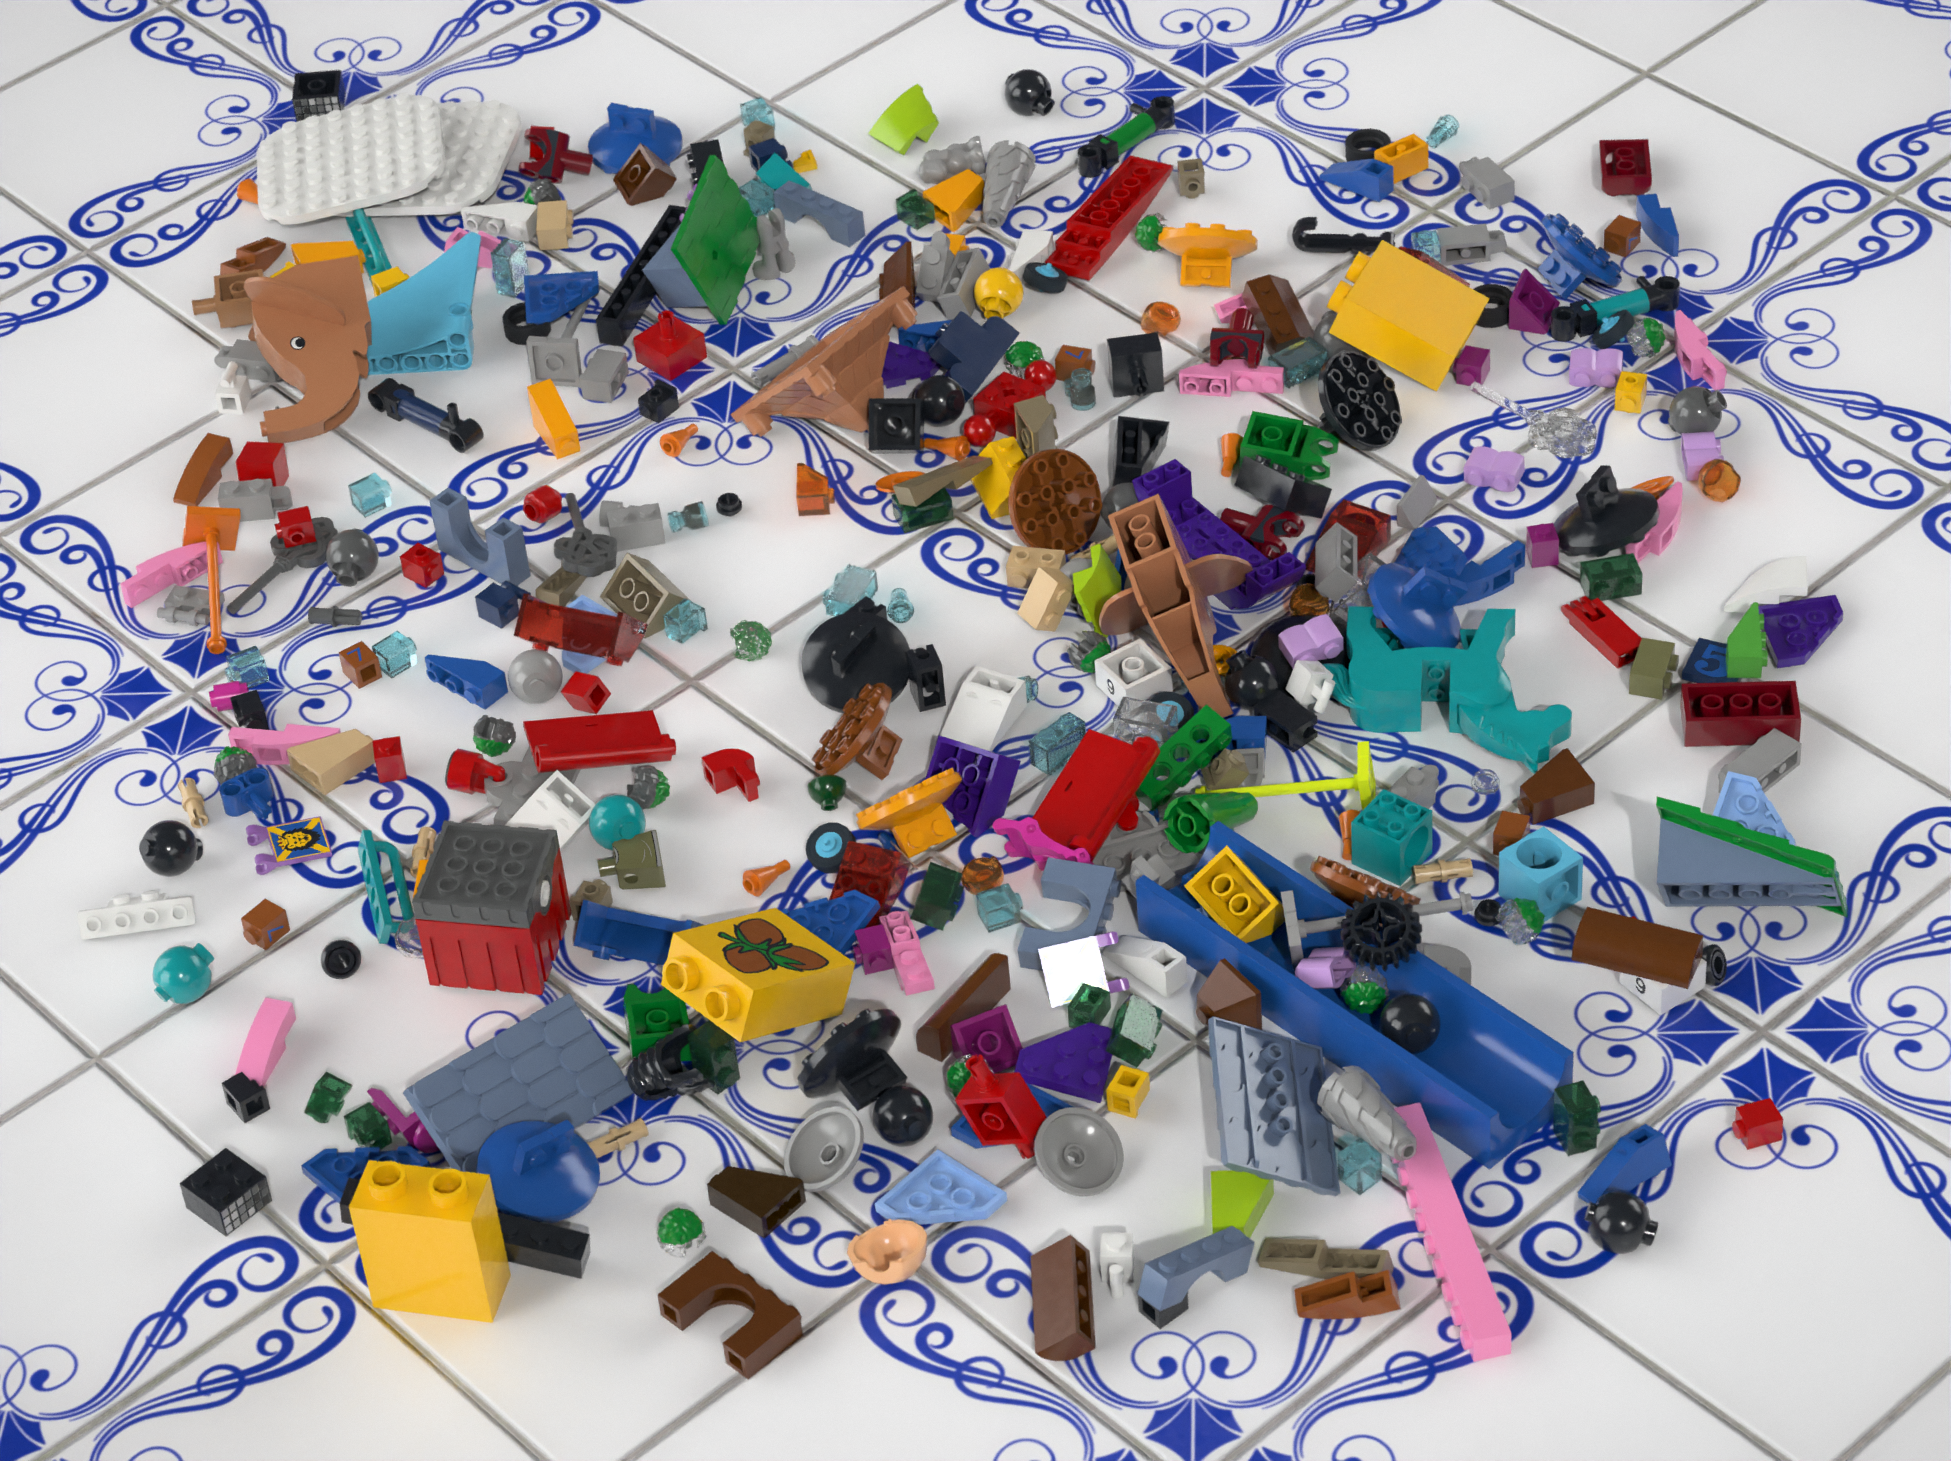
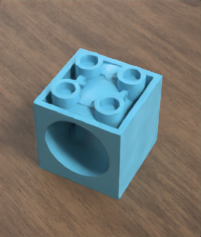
[1499,826,1583,922]

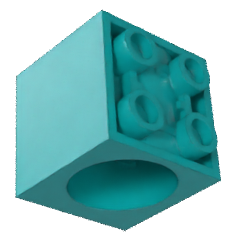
[1351,789,1432,886]

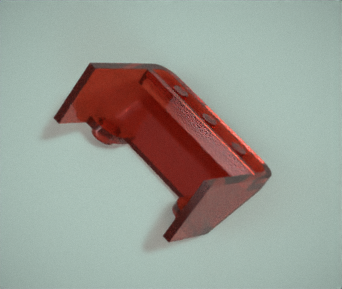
[514,593,648,667]

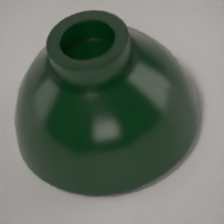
[807,775,846,811]

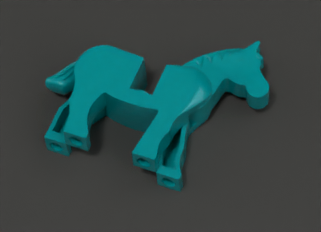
[1322,606,1572,774]

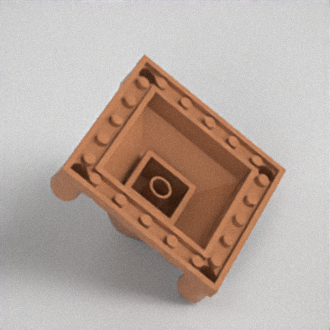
[730,286,918,437]

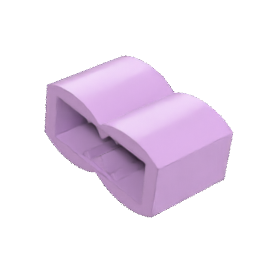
[1569,348,1623,388]
[1681,432,1724,481]
[1464,446,1525,492]
[1278,614,1343,669]
[1295,947,1357,989]

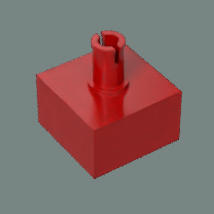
[633,310,707,381]

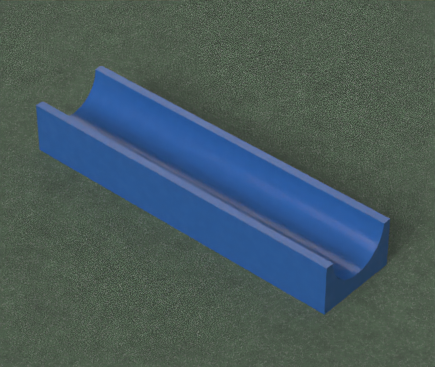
[1136,821,1574,1170]

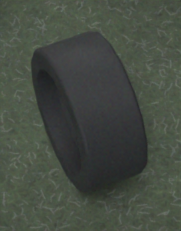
[1345,128,1391,162]
[1473,284,1513,328]
[502,302,551,345]

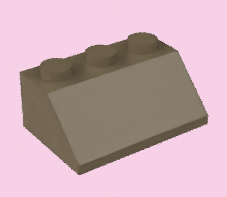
[1014,395,1058,459]
[600,553,691,639]

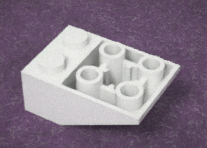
[940,666,1027,752]
[505,770,596,852]

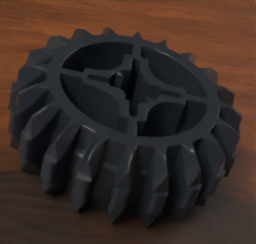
[1340,892,1422,972]

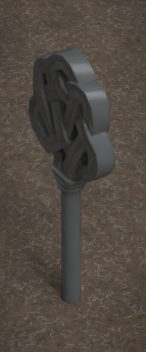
[554,493,617,577]
[227,517,338,614]

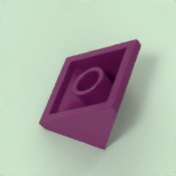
[1509,269,1560,335]
[950,1004,1023,1074]

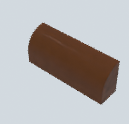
[1571,907,1703,989]
[916,953,1011,1062]
[1031,1235,1096,1361]

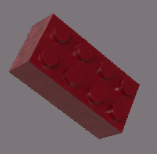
[1680,681,1801,747]

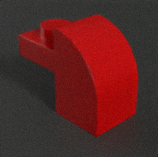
[701,749,760,802]

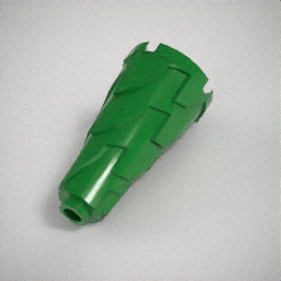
[1163,791,1258,854]

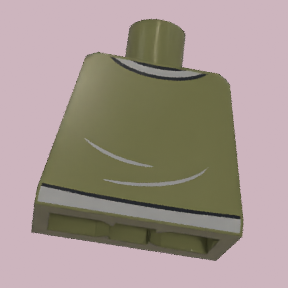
[597,830,666,890]

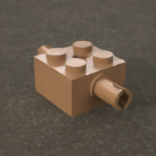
[192,269,264,328]

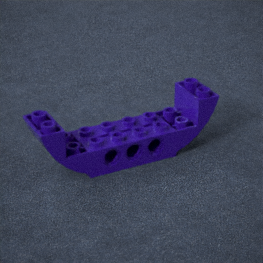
[1132,459,1306,610]

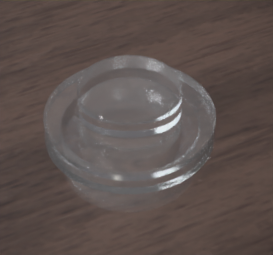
[1471,769,1500,795]

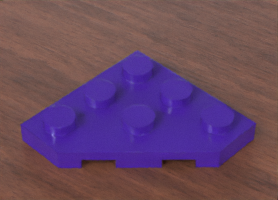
[881,341,942,389]
[1758,595,1843,668]
[1014,1022,1118,1103]

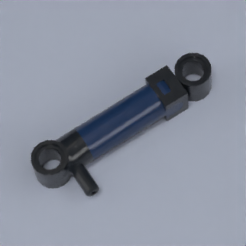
[368,378,484,453]

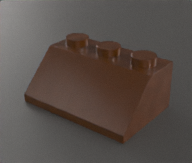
[879,241,915,327]
[1242,274,1314,359]

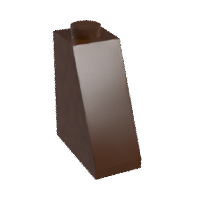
[1517,748,1595,825]

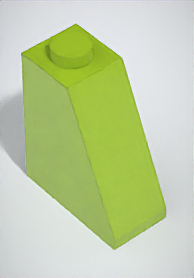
[1211,1170,1274,1238]

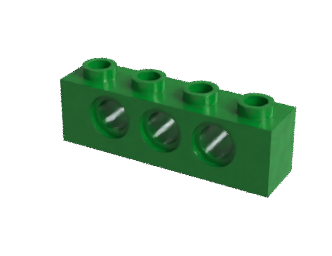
[1135,704,1232,811]

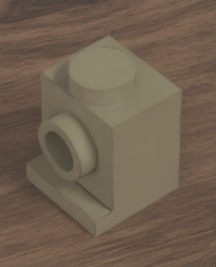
[743,120,775,157]
[1177,158,1205,199]
[1201,748,1249,790]
[570,879,613,921]

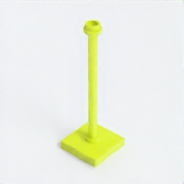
[1195,741,1376,811]

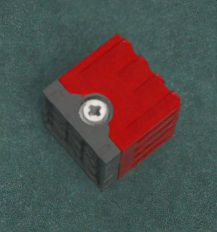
[412,821,572,995]

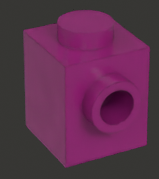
[1453,345,1490,388]
[1526,523,1559,568]
[853,924,893,975]

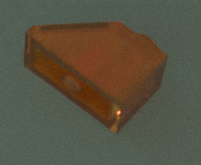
[796,463,835,516]

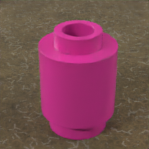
[209,681,249,712]

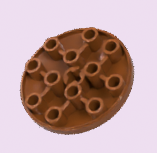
[1008,449,1102,555]
[812,683,903,780]
[1309,855,1421,926]

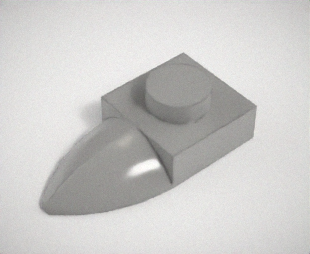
[1235,748,1265,788]

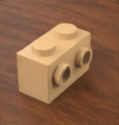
[536,200,574,250]
[1006,546,1066,589]
[1017,566,1074,632]

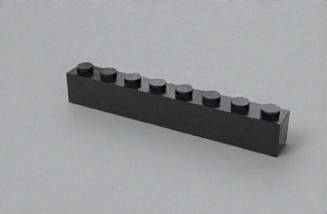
[596,205,687,347]
[339,1177,590,1279]

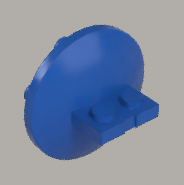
[588,102,683,174]
[1537,213,1622,299]
[1367,563,1468,648]
[476,1120,600,1223]

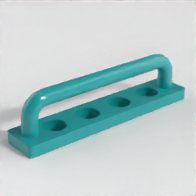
[346,208,392,287]
[358,830,415,944]

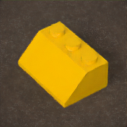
[970,436,1026,519]
[1184,846,1285,943]

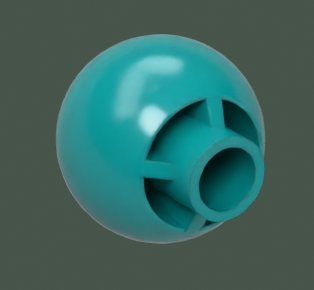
[589,794,646,851]
[152,943,214,1004]

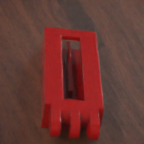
[1561,596,1642,669]

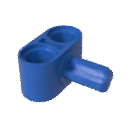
[219,768,274,820]

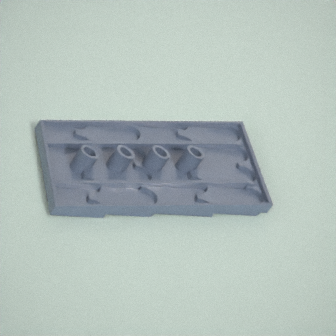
[403,993,633,1173]
[1208,1016,1341,1197]

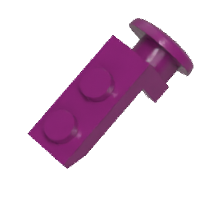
[367,1088,440,1153]

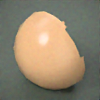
[847,1219,927,1285]

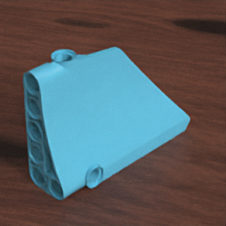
[367,232,481,375]

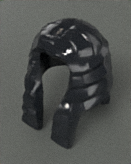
[627,1024,715,1101]

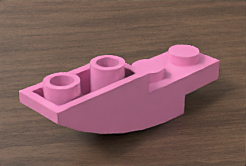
[1674,310,1727,390]
[1179,359,1284,397]
[1625,481,1683,566]
[120,542,223,608]
[228,724,341,765]
[879,911,935,996]

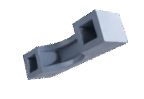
[773,181,865,247]
[1138,1226,1255,1311]

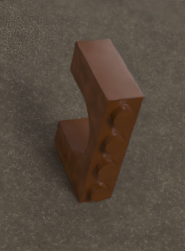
[657,1251,803,1379]

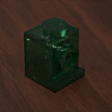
[896,189,935,230]
[1067,983,1111,1028]
[304,1072,353,1124]
[343,1102,393,1150]

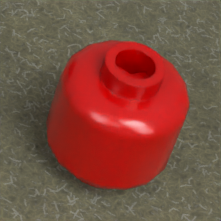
[523,485,562,523]

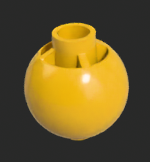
[974,267,1023,319]

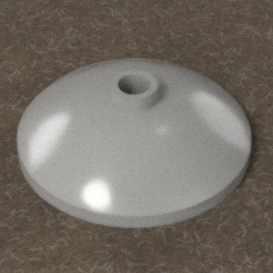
[784,1107,864,1192]
[1034,1107,1124,1196]

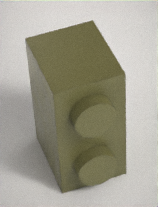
[1629,637,1679,700]

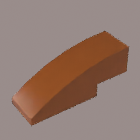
[220,237,286,275]
[173,433,233,506]
[1294,1269,1401,1319]

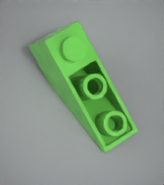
[1726,602,1768,678]

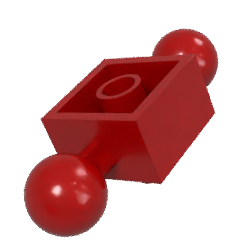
[963,360,1057,447]

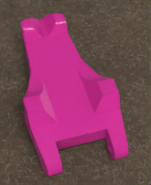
[993,817,1094,871]

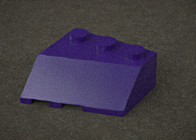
[925,735,1021,837]

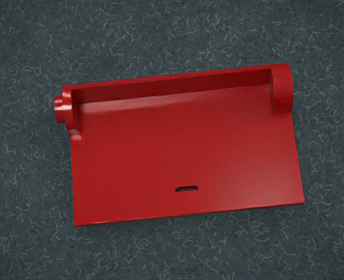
[523,710,676,773]
[1032,729,1160,861]

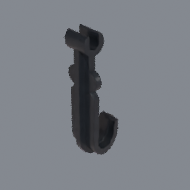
[1292,217,1395,254]

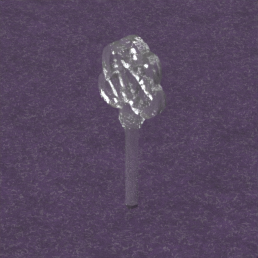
[1470,382,1597,458]

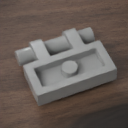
[157,585,225,626]

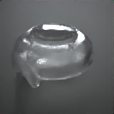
[394,914,424,958]

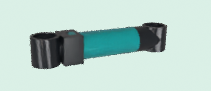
[1551,276,1680,342]

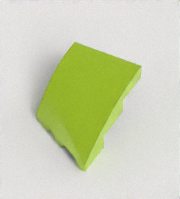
[868,84,939,155]
[1072,544,1122,639]

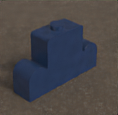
[928,311,1020,404]

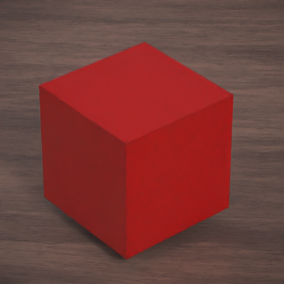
[236,442,289,487]

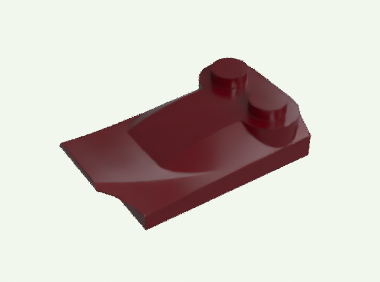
[1599,139,1652,196]

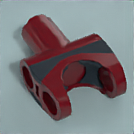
[519,128,593,184]
[1210,308,1264,369]
[1220,505,1305,560]

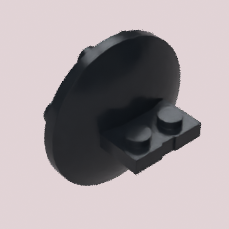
[1317,351,1402,451]
[1554,465,1660,557]
[801,612,910,713]
[797,1009,907,1111]

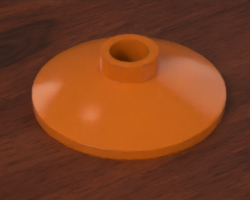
[876,471,925,497]
[1632,476,1674,500]

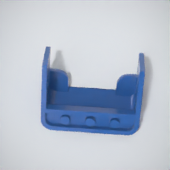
[573,900,704,965]

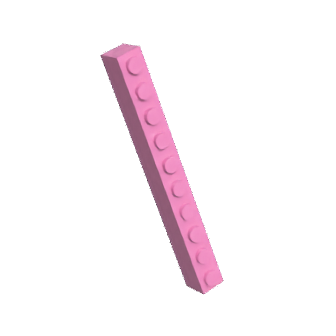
[1390,1103,1511,1362]

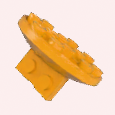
[1158,223,1258,288]
[856,767,962,860]

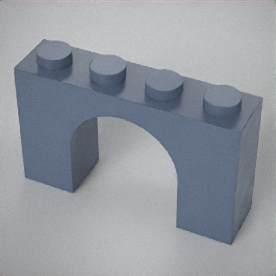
[429,487,531,586]
[1017,857,1121,971]

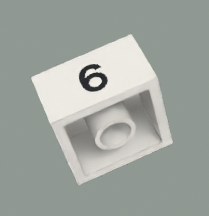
[1095,638,1173,715]
[1619,959,1707,1015]

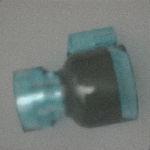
[1064,368,1096,411]
[667,501,709,533]

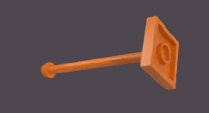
[182,506,240,654]

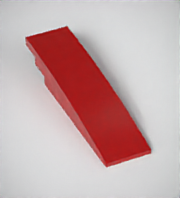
[1045,155,1174,280]

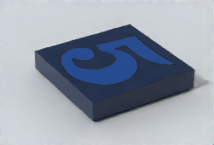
[1681,638,1742,683]

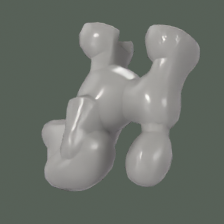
[919,136,986,184]

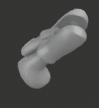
[753,208,795,280]

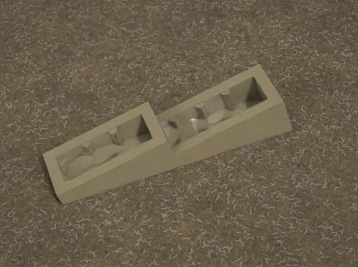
[893,456,993,507]
[536,560,588,614]
[1258,1238,1394,1279]

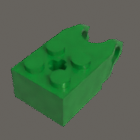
[1239,411,1339,480]
[623,983,692,1062]

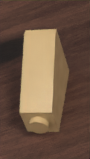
[287,729,375,795]

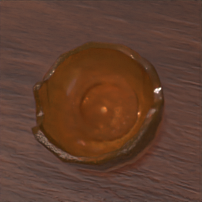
[1140,301,1181,336]
[1698,459,1741,502]
[1289,583,1330,616]
[960,856,1004,897]

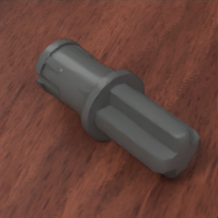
[308,606,362,627]

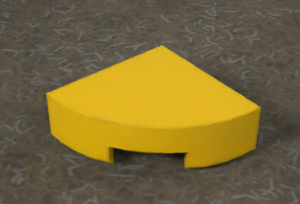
[793,150,818,173]

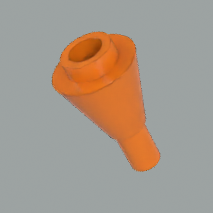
[237,178,258,204]
[660,424,698,457]
[1221,433,1243,477]
[924,436,970,461]
[1339,810,1361,860]
[743,860,790,897]

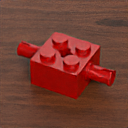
[955,1054,1047,1159]

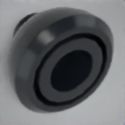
[320,939,361,979]
[1702,944,1727,986]

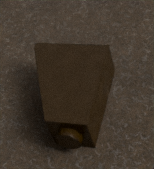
[707,1166,806,1239]

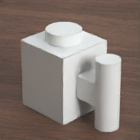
[215,361,252,414]
[1286,660,1336,713]
[1100,1233,1134,1299]

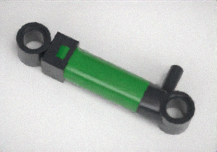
[1077,96,1175,178]

